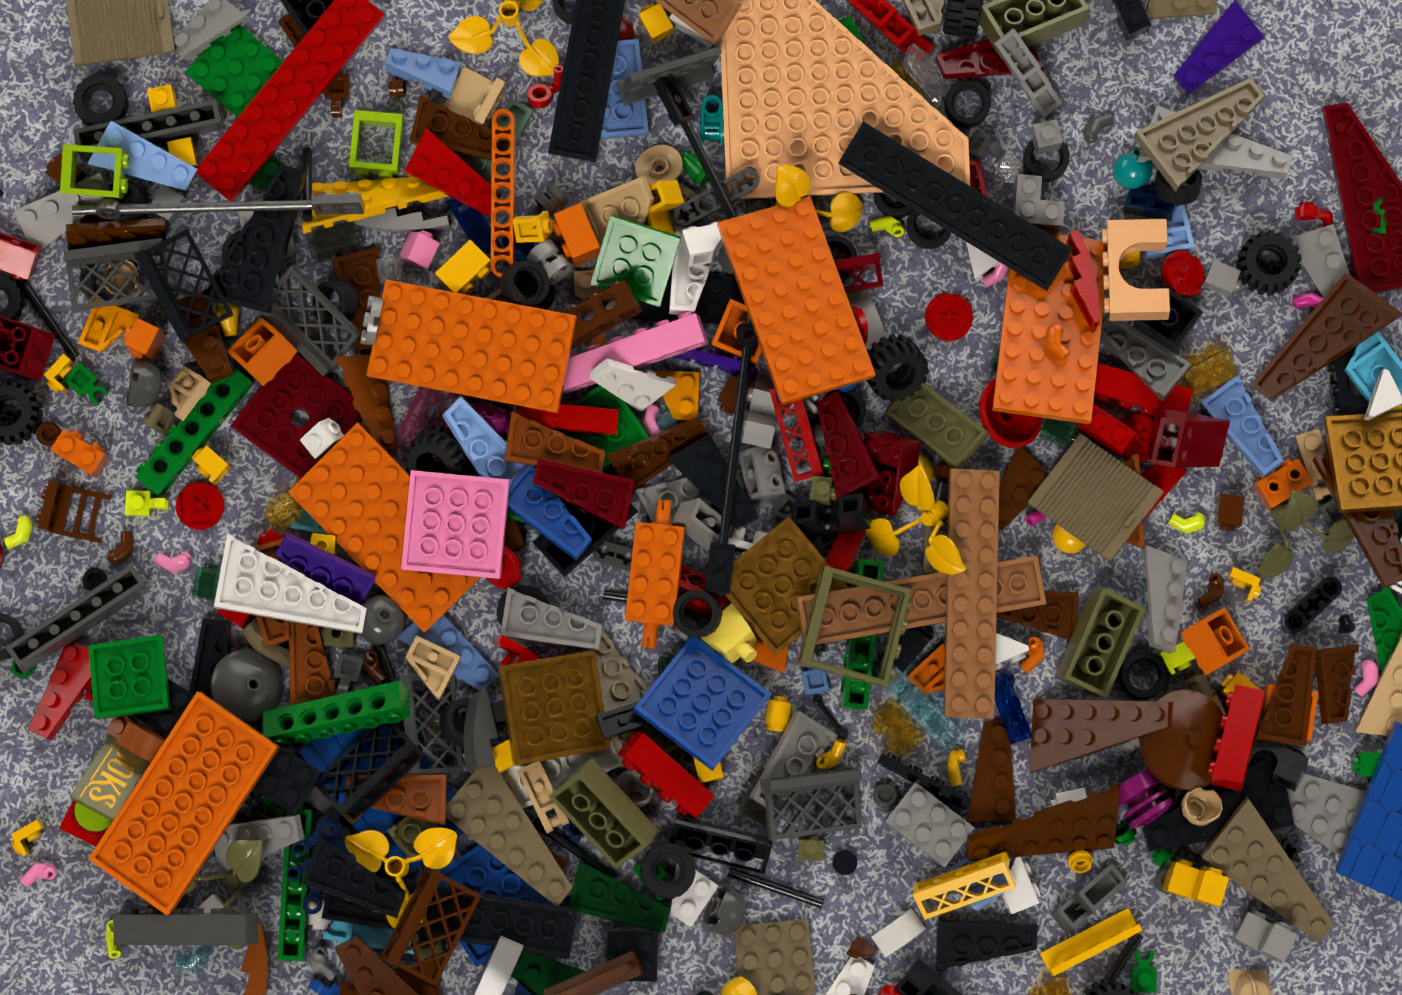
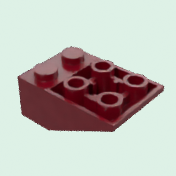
[0,315,55,381]
[1147,408,1230,467]
[857,430,921,516]

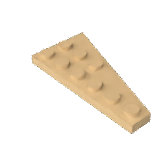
[1354,633,1402,736]

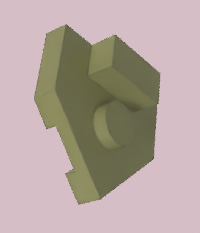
[387,816,440,861]

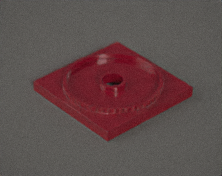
[230,354,361,479]

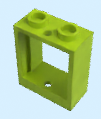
[349,110,405,179]
[60,144,130,199]

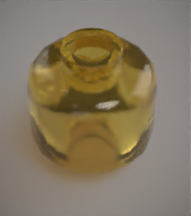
[264,493,302,529]

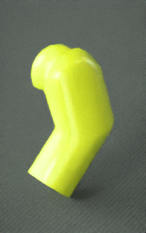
[869,216,905,237]
[1168,513,1206,534]
[4,515,33,549]
[105,919,121,959]

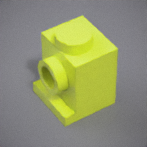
[1157,642,1195,677]

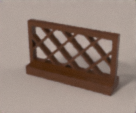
[380,867,482,986]
[543,950,644,995]

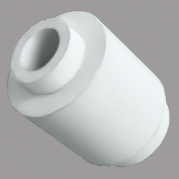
[307,894,332,930]

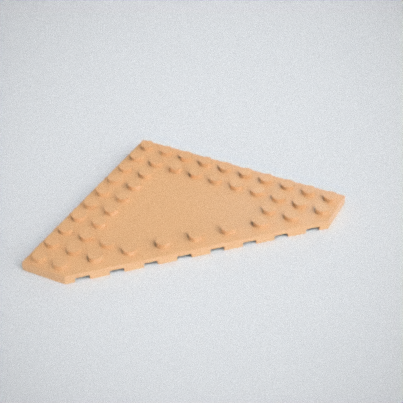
[720,0,970,200]

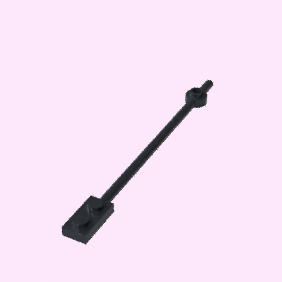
[653,76,737,219]
[705,311,759,595]

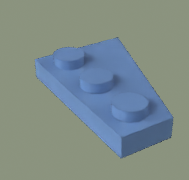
[385,48,461,99]

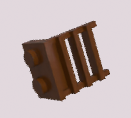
[36,480,112,543]

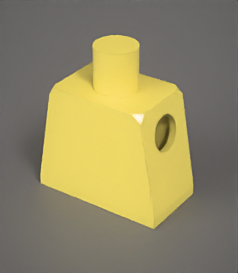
[699,603,757,663]

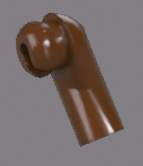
[363,650,388,686]

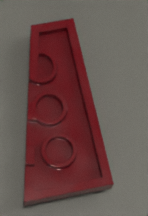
[935,39,1043,79]
[816,390,881,501]
[532,458,635,529]

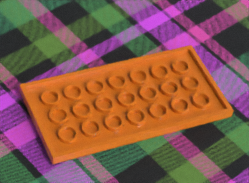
[717,196,876,405]
[992,233,1107,424]
[366,279,578,413]
[288,423,481,633]
[88,691,280,916]

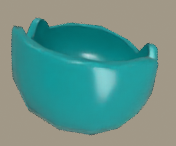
[1112,152,1152,189]

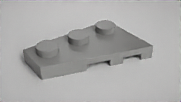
[173,0,250,61]

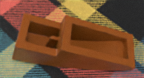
[241,923,270,995]

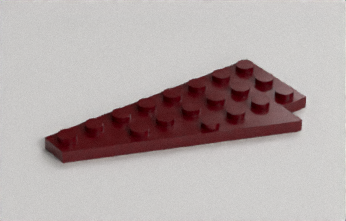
[1322,103,1402,293]

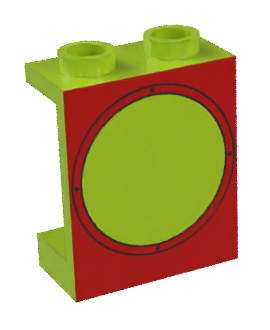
[59,801,112,847]

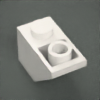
[680,222,723,267]
[995,633,1029,671]
[1001,856,1041,914]

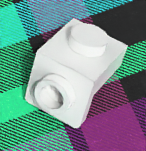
[300,418,344,459]

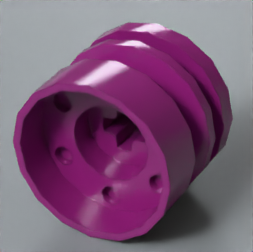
[1118,768,1175,830]

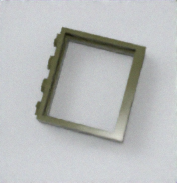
[797,566,913,688]

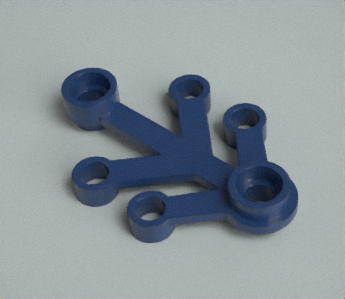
[286,817,356,914]

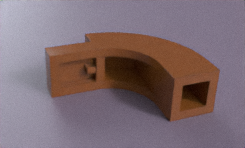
[106,715,167,762]

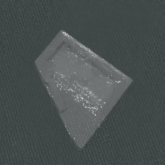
[902,43,947,107]

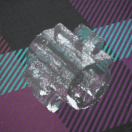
[993,154,1023,182]

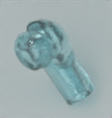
[174,947,209,972]

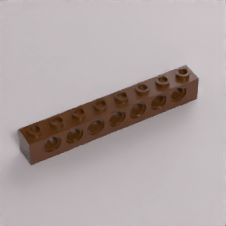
[463,280,642,404]

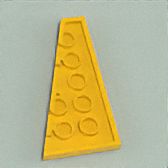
[302,176,448,234]

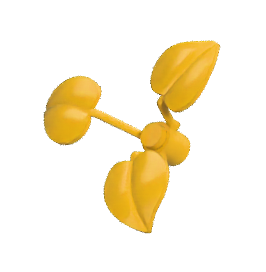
[448,0,559,77]
[775,165,863,232]
[866,465,967,574]
[345,827,457,935]

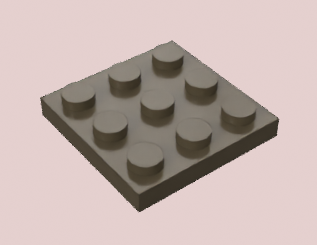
[734,919,816,995]

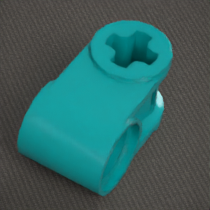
[700,95,724,143]

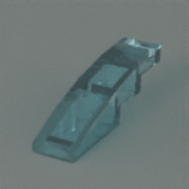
[881,665,965,753]

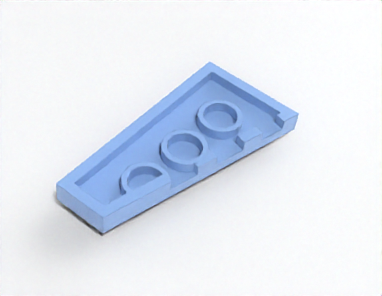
[87,121,198,191]
[442,397,528,485]

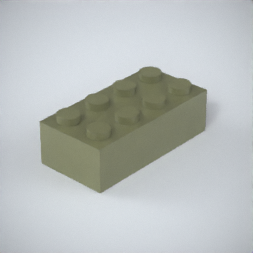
[979,0,1089,59]
[1054,587,1146,699]
[549,758,659,869]

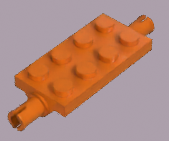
[625,499,686,649]

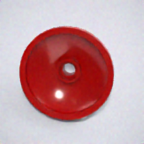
[979,378,1042,448]

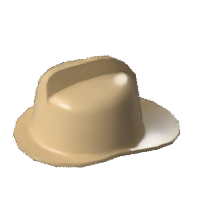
[1229,970,1272,995]

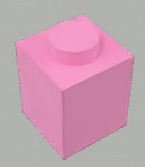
[398,230,439,269]

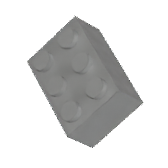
[884,782,975,868]

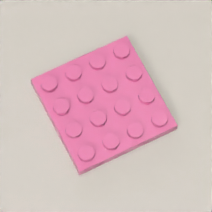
[401,470,510,579]

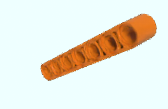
[491,109,516,279]

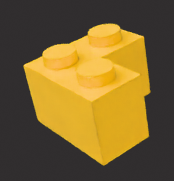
[644,180,685,234]
[435,240,491,296]
[1162,858,1229,907]

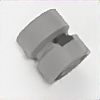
[527,239,572,286]

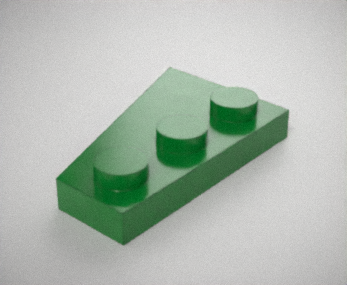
[1366,587,1402,674]

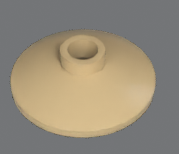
[635,145,683,186]

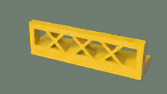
[912,852,1017,920]
[1039,908,1143,976]

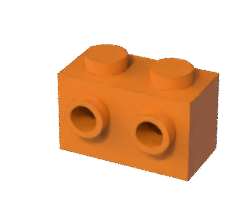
[123,318,166,363]
[50,429,109,479]
[1253,458,1314,511]

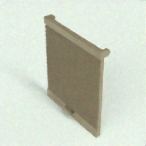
[66,0,175,69]
[1027,433,1164,562]

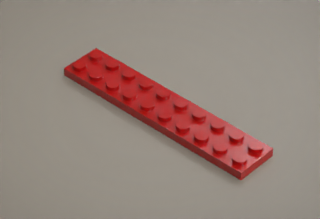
[196,0,386,202]

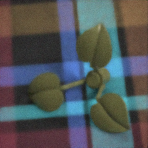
[1255,491,1354,579]
[185,840,263,950]

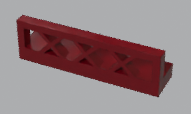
[834,253,884,293]

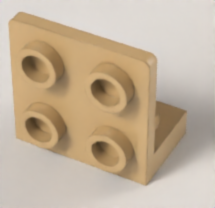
[443,67,507,127]

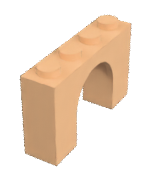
[1102,219,1170,321]

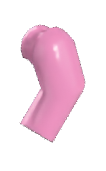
[982,263,1009,288]
[642,405,663,437]
[154,552,192,573]
[1354,660,1379,697]
[20,863,57,888]

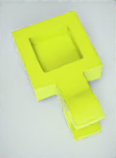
[125,490,169,517]

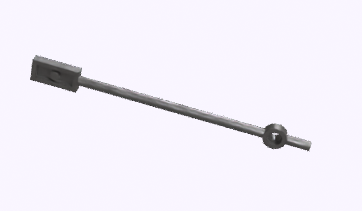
[72,192,365,220]

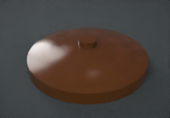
[1139,690,1224,790]

